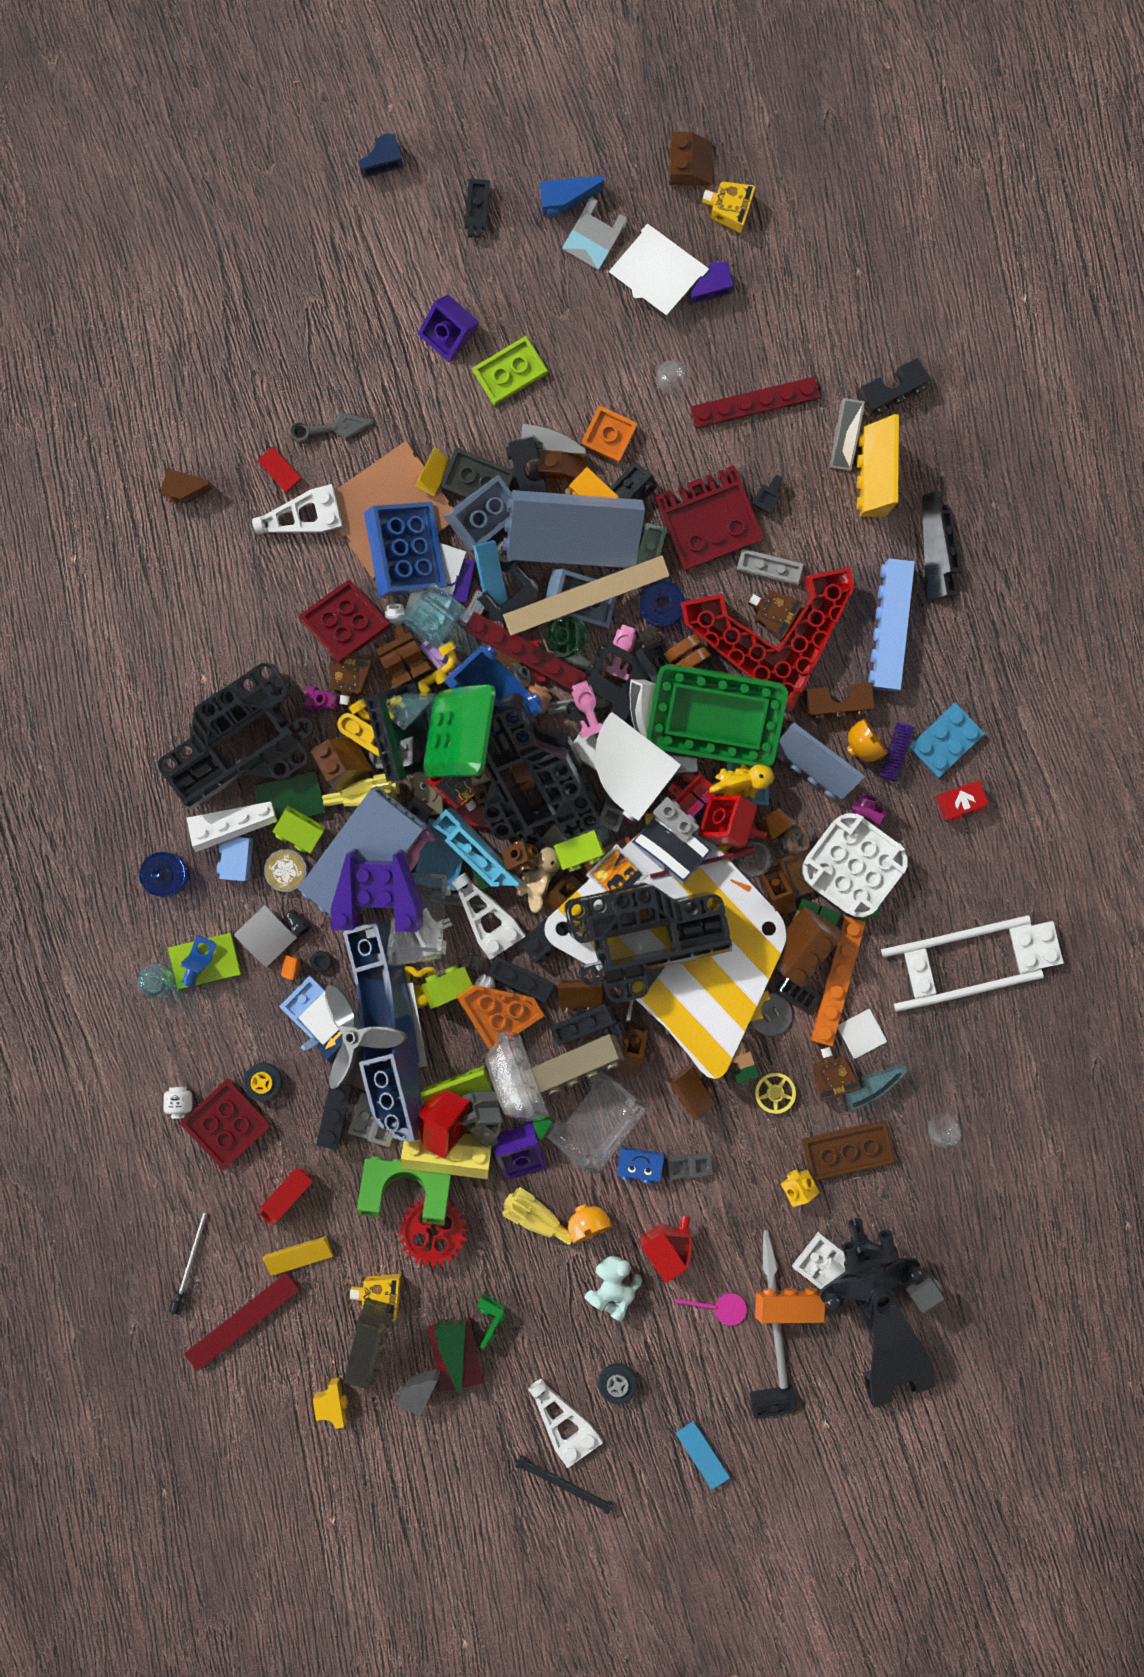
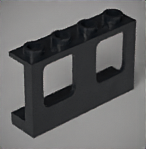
[564,642,649,735]
[364,683,429,782]

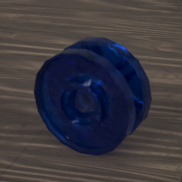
[640,580,685,628]
[139,852,189,897]

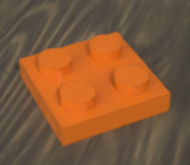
[581,405,638,463]

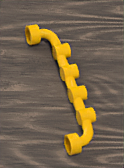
[348,640,457,721]

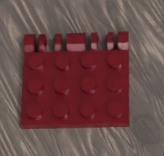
[654,465,764,571]

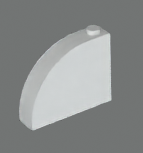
[595,712,681,821]

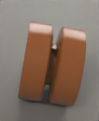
[664,633,711,668]

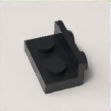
[610,462,658,501]
[518,915,567,963]

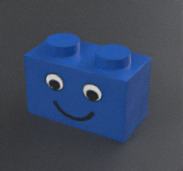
[617,1146,664,1184]

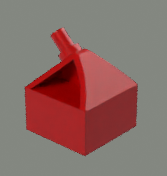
[698,795,767,846]
[418,1090,470,1159]
[639,1215,692,1284]

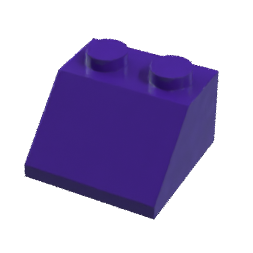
[417,294,480,362]
[494,1123,547,1180]

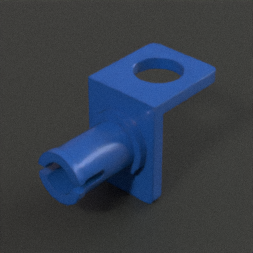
[180,935,217,987]

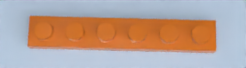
[811,916,866,1046]

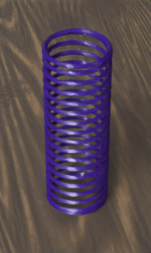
[879,722,915,782]

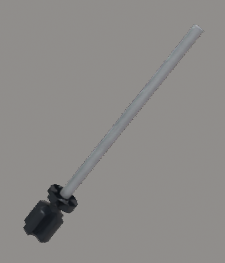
[169,1212,208,1315]

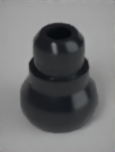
[285,910,311,937]

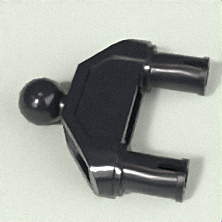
[477,562,540,630]

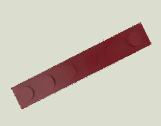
[690,377,820,429]
[464,612,586,691]

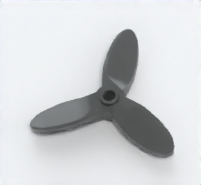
[325,985,407,1089]

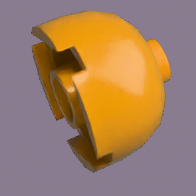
[847,719,888,762]
[568,1204,612,1244]

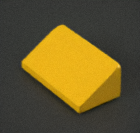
[415,447,450,497]

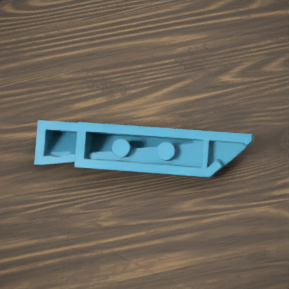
[432,807,523,886]

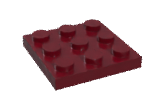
[298,579,390,665]
[180,1078,272,1170]

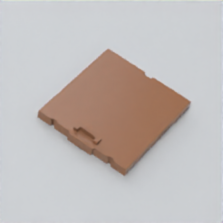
[335,441,453,580]

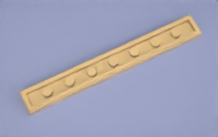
[503,555,669,635]

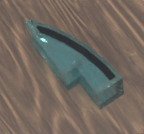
[844,1064,907,1111]

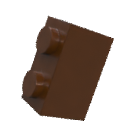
[669,132,712,186]
[310,738,373,793]
[558,980,602,1012]
[669,1065,716,1121]

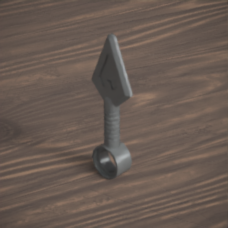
[290,412,373,444]

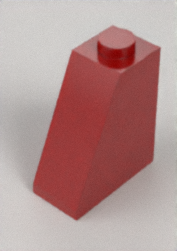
[257,1167,313,1226]

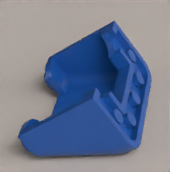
[444,644,543,717]

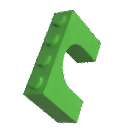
[357,1157,452,1225]

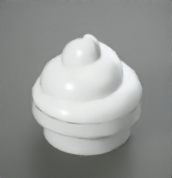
[385,604,407,627]
[474,974,496,989]

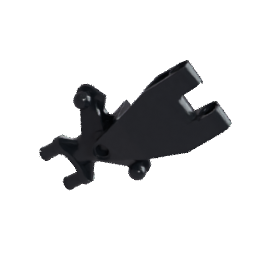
[819,1218,936,1408]

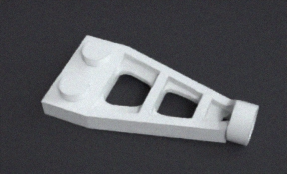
[252,484,343,535]
[452,873,526,960]
[528,1379,603,1468]

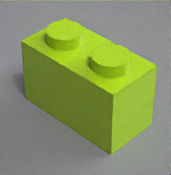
[272,805,325,853]
[554,830,605,872]
[421,965,473,1009]

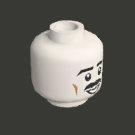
[164,1087,192,1118]

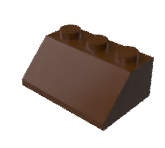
[776,906,840,987]

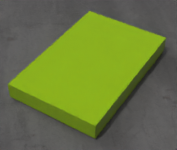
[472,336,548,406]
[168,932,242,989]

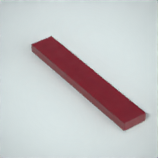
[184,1272,300,1371]

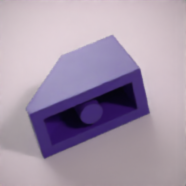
[690,261,734,304]

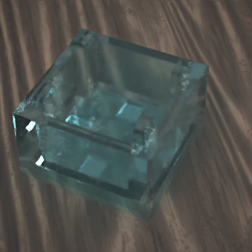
[403,583,468,649]

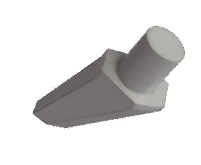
[565,654,594,670]

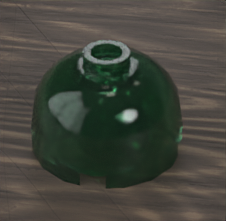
[546,615,589,658]

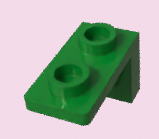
[477,1293,506,1349]

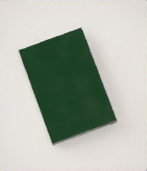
[253,771,327,828]

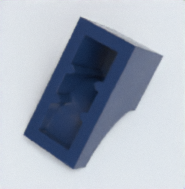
[358,133,404,178]

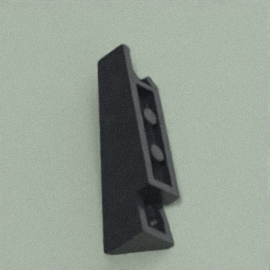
[922,491,962,600]

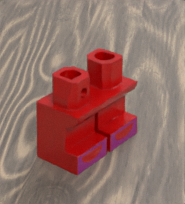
[666,773,715,817]

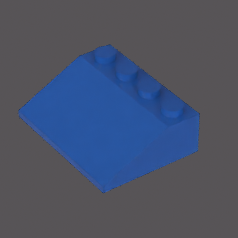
[364,502,447,597]

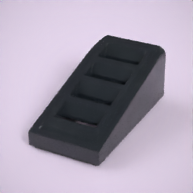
[775,977,822,1015]

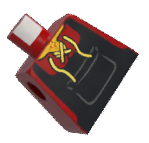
[427,776,480,812]

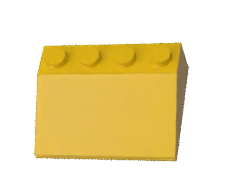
[857,414,899,517]

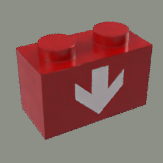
[935,780,989,822]

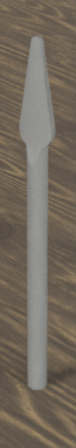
[763,1230,788,1389]

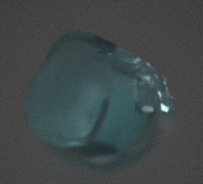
[137,963,174,999]

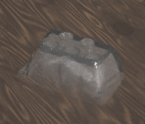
[485,1031,549,1121]

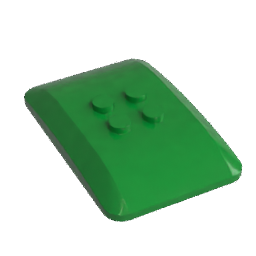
[647,664,788,767]
[423,684,495,778]

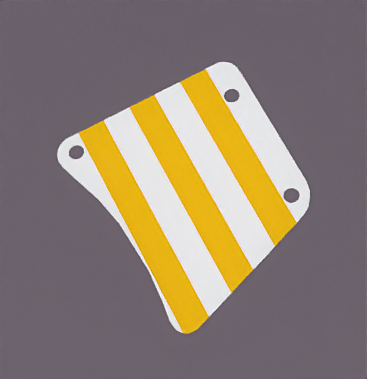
[545,828,786,1079]

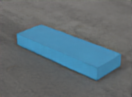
[473,540,507,605]
[676,1421,730,1489]

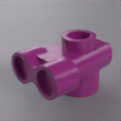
[303,686,339,712]
[852,793,887,825]

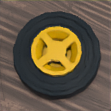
[243,1062,282,1101]

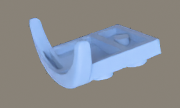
[279,976,325,1051]

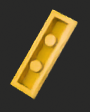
[263,1236,333,1276]

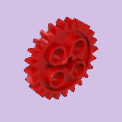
[397,1197,468,1268]

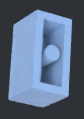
[217,837,253,881]

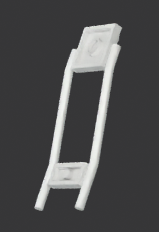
[881,915,1063,1012]

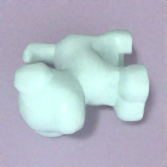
[584,1256,642,1322]

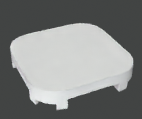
[802,813,907,917]

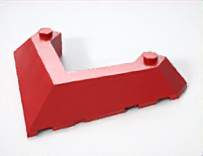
[680,567,854,712]

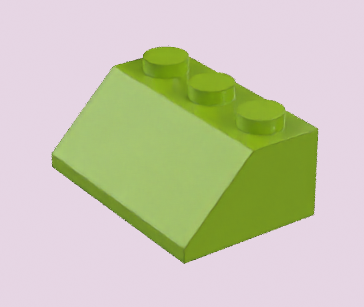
[421,1065,494,1102]

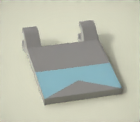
[562,197,627,271]

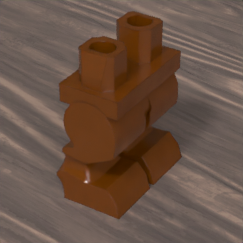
[374,625,433,688]

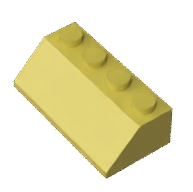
[401,1130,492,1179]

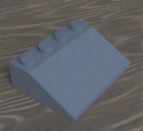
[775,723,865,801]

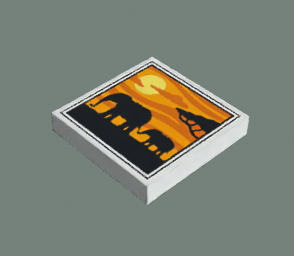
[586,844,648,905]

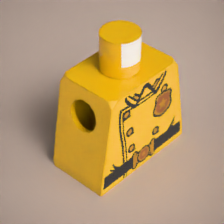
[702,182,755,233]
[350,1274,401,1321]

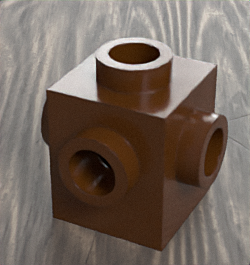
[501,841,539,875]

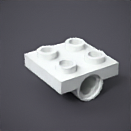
[792,1232,845,1289]

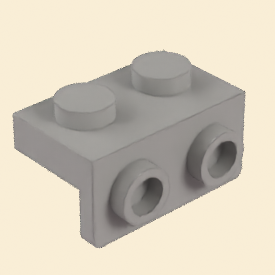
[653,797,699,842]

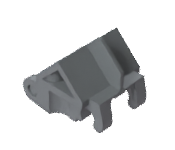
[462,1091,502,1147]

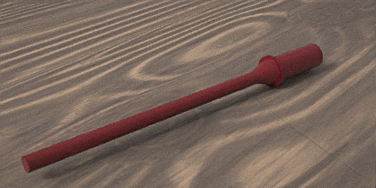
[650,846,755,878]

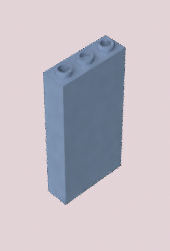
[503,490,645,568]
[298,786,428,916]

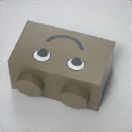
[410,772,444,816]

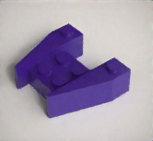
[331,849,423,932]

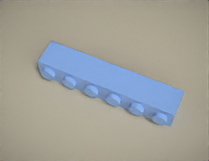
[869,559,915,692]

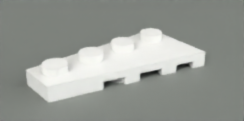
[187,802,277,852]

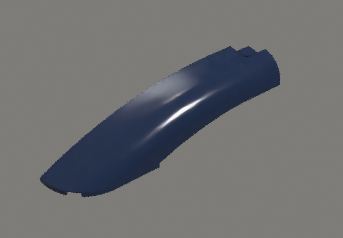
[343,920,419,1141]

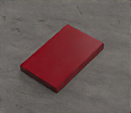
[428,1317,483,1392]

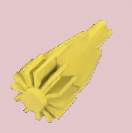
[322,774,400,807]
[502,1187,572,1245]

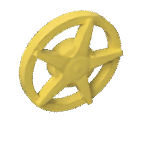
[755,1073,796,1114]

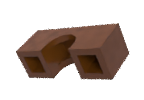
[804,683,874,720]

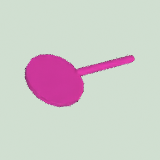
[675,1293,747,1326]

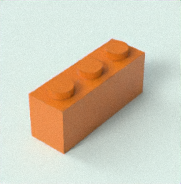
[755,1288,825,1324]

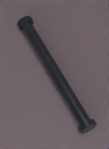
[515,1455,613,1515]

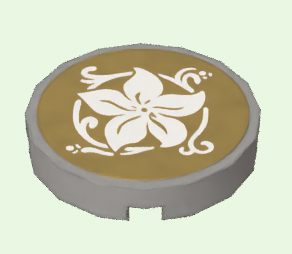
[264,849,308,892]

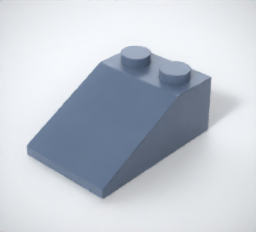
[443,475,512,551]
[545,569,617,628]

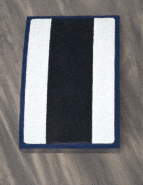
[632,816,712,884]

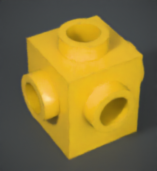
[781,1170,820,1207]

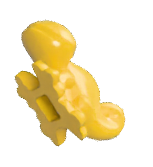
[709,764,774,799]

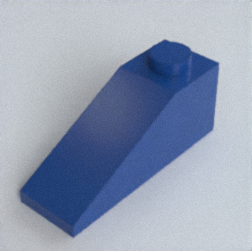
[540,176,604,217]

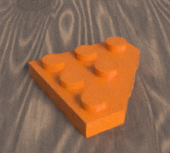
[456,985,545,1052]

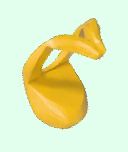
[404,966,436,1009]

